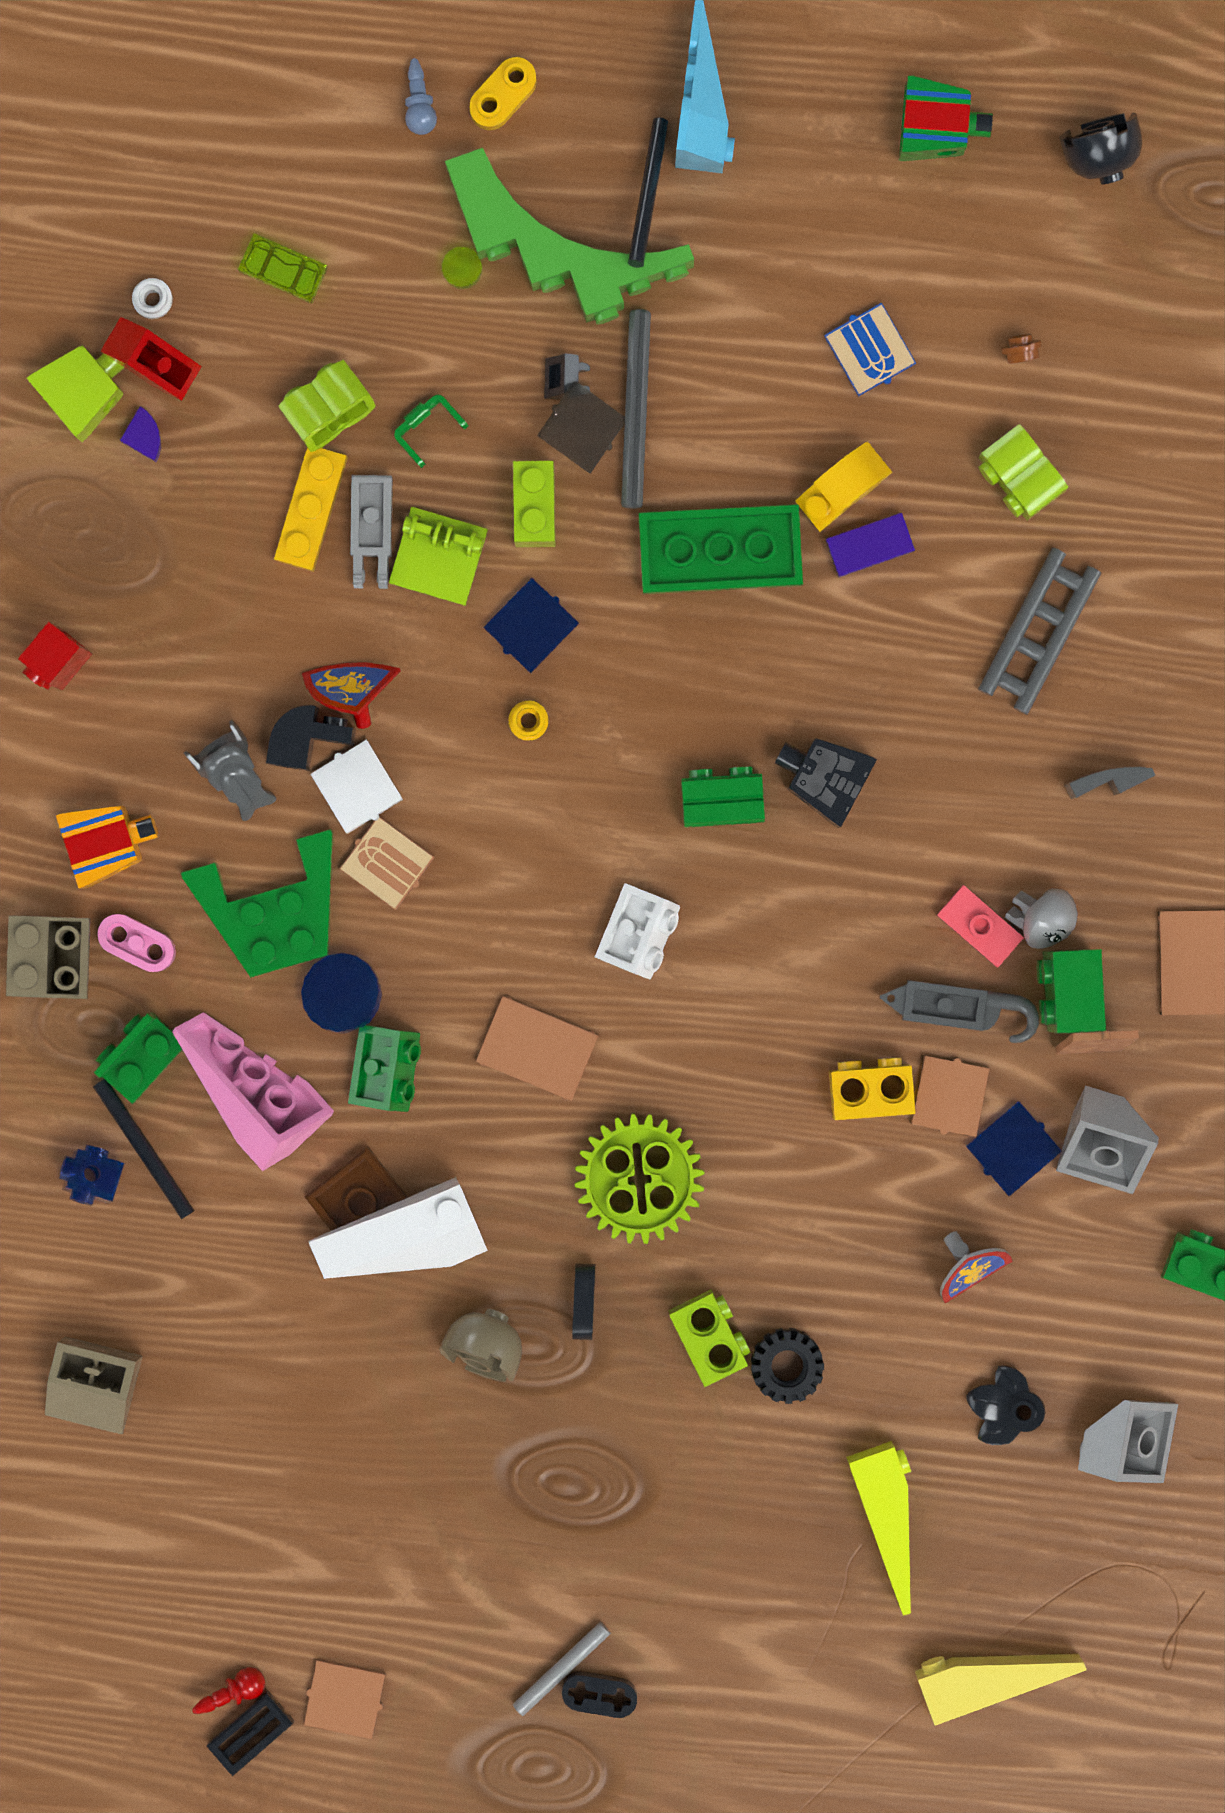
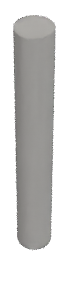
[513,1622,611,1716]

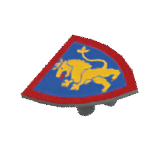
[940,1231,1013,1303]

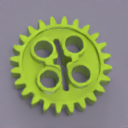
[575,1113,705,1244]

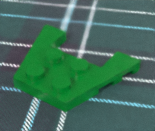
[181,829,334,978]

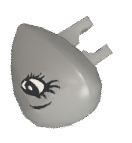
[1005,888,1078,949]

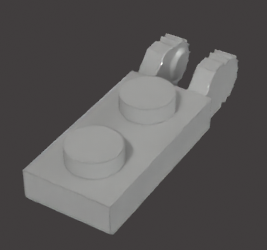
[350,475,393,589]

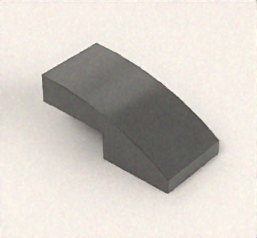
[1064,767,1155,799]

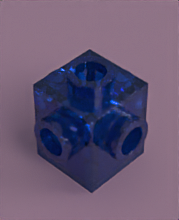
[58,1145,124,1206]

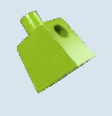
[27,345,124,442]

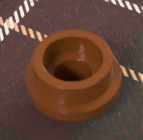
[1001,334,1042,364]

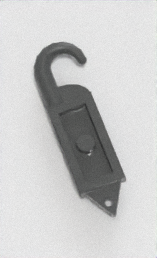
[879,980,1039,1043]

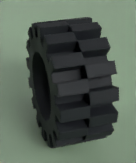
[751,1328,824,1404]

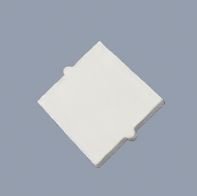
[311,740,403,834]

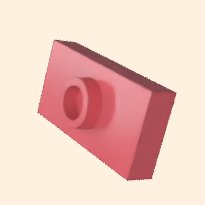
[936,885,1024,968]

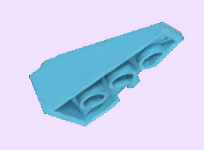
[675,0,735,173]

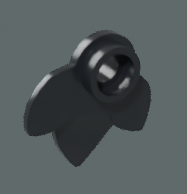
[966,1365,1046,1445]

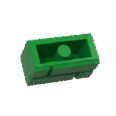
[681,767,765,828]

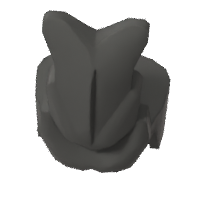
[183,720,276,821]

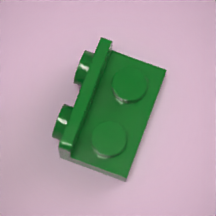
[94,1012,183,1104]
[348,1024,421,1112]
[1161,1229,1225,1301]

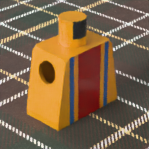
[56,806,158,889]

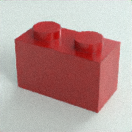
[100,317,202,401]
[18,621,93,691]

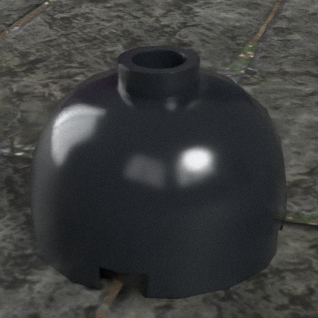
[1059,113,1142,185]

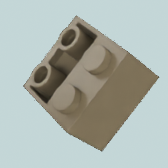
[6,916,91,999]
[45,1336,143,1434]

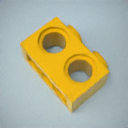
[829,1057,916,1120]

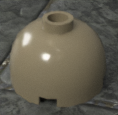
[439,1309,522,1382]

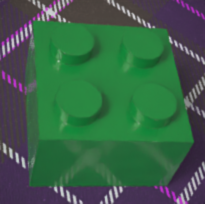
[1036,949,1106,1033]

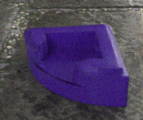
[120,406,161,462]

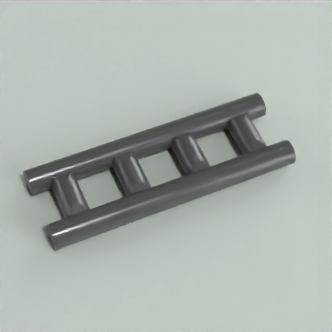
[978,548,1102,715]

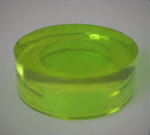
[442,247,482,289]

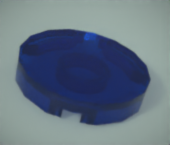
[301,953,382,1034]

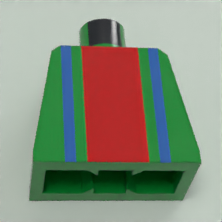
[899,76,993,161]

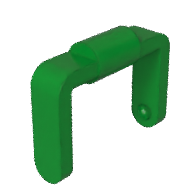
[394,395,469,469]

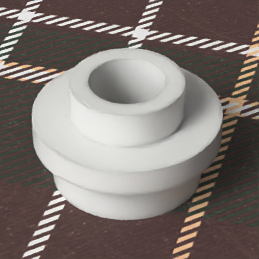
[132,278,173,319]

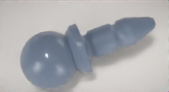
[405,58,437,135]

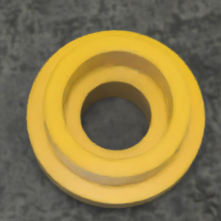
[508,701,549,741]

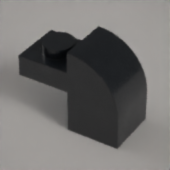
[266,705,356,771]

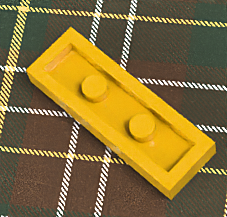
[274,448,348,572]

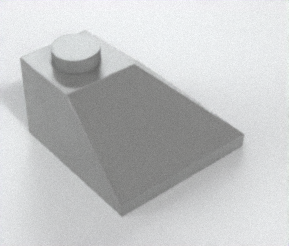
[1056,1085,1159,1194]
[1078,1400,1178,1483]

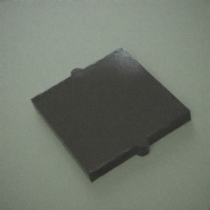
[537,381,625,474]

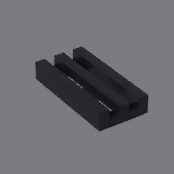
[206,1691,294,1777]

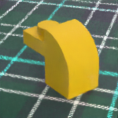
[795,441,893,532]

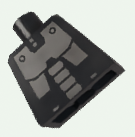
[775,738,877,828]

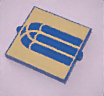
[824,303,916,397]

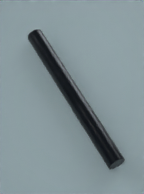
[628,117,669,268]
[93,1079,195,1220]

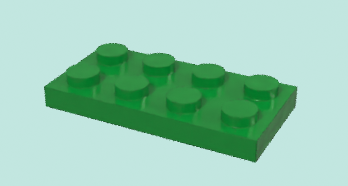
[639,505,803,595]

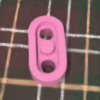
[98,914,176,972]

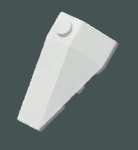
[308,1177,488,1279]

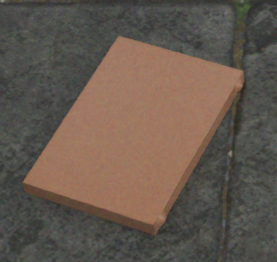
[1157,910,1225,1015]
[476,996,599,1101]

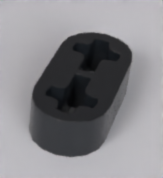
[572,1263,596,1340]
[562,1671,637,1718]

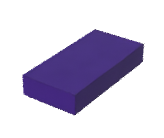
[825,513,915,578]

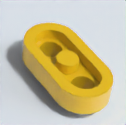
[469,57,537,130]

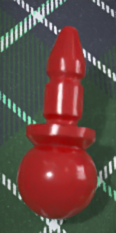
[192,1667,265,1714]

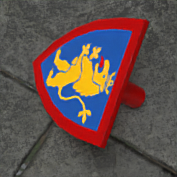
[302,662,401,729]

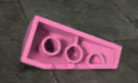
[172,1012,334,1171]

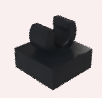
[544,353,590,400]

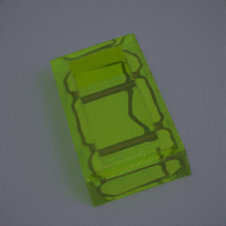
[238,233,328,304]

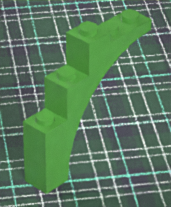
[445,148,694,325]

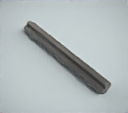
[621,309,651,509]

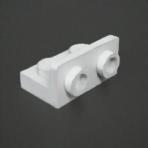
[595,883,680,979]

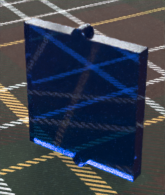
[483,578,579,674]
[966,1101,1062,1196]

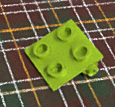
[389,507,488,606]

